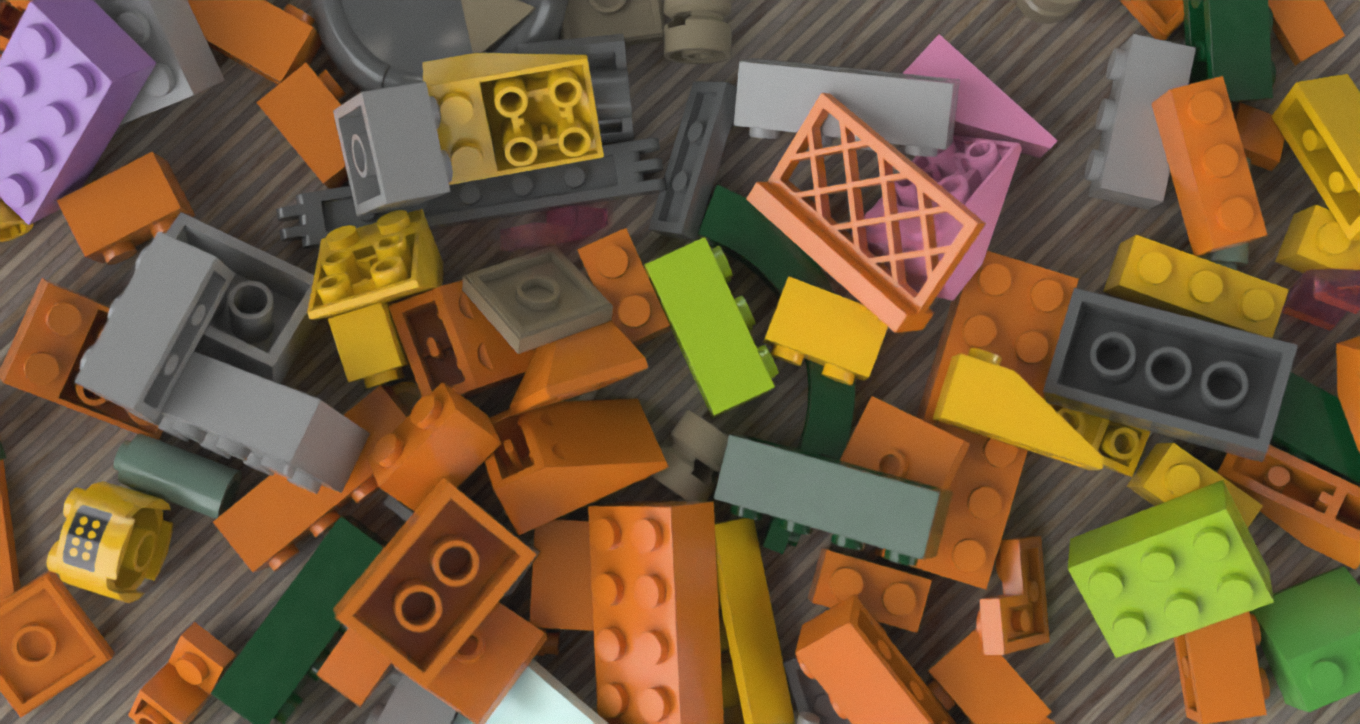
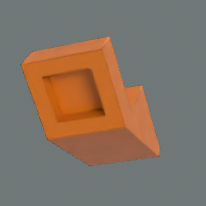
[128,622,237,724]

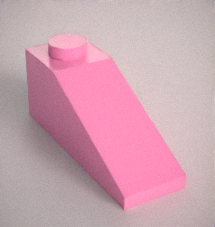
[903,34,1058,158]

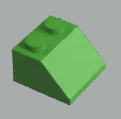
[1250,566,1360,712]

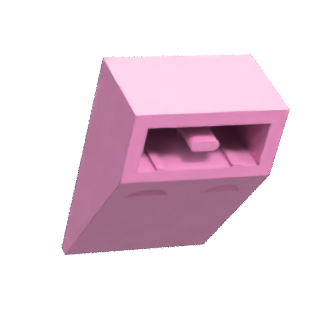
[851,135,1022,301]

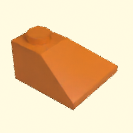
[510,321,649,416]

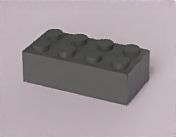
[1043,288,1297,463]

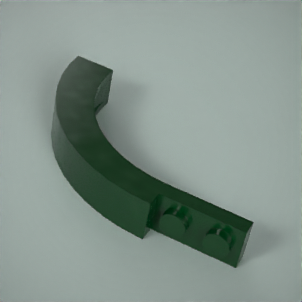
[698,185,855,554]

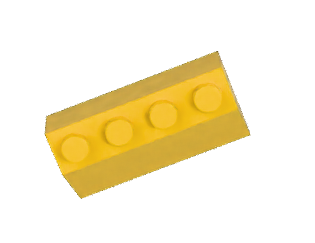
[715,518,796,724]

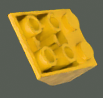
[422,53,604,185]
[307,209,444,319]

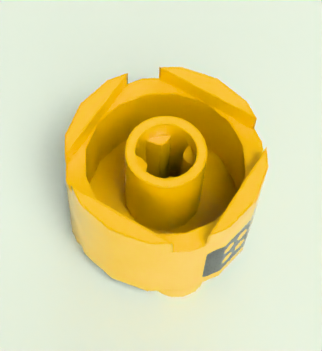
[47,481,173,604]

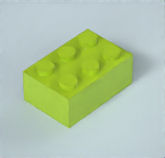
[645,237,779,419]
[1068,480,1274,658]

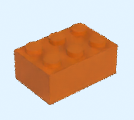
[334,478,537,689]

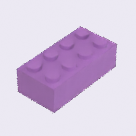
[0,0,156,225]

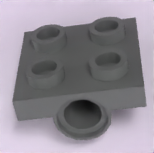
[517,34,634,144]

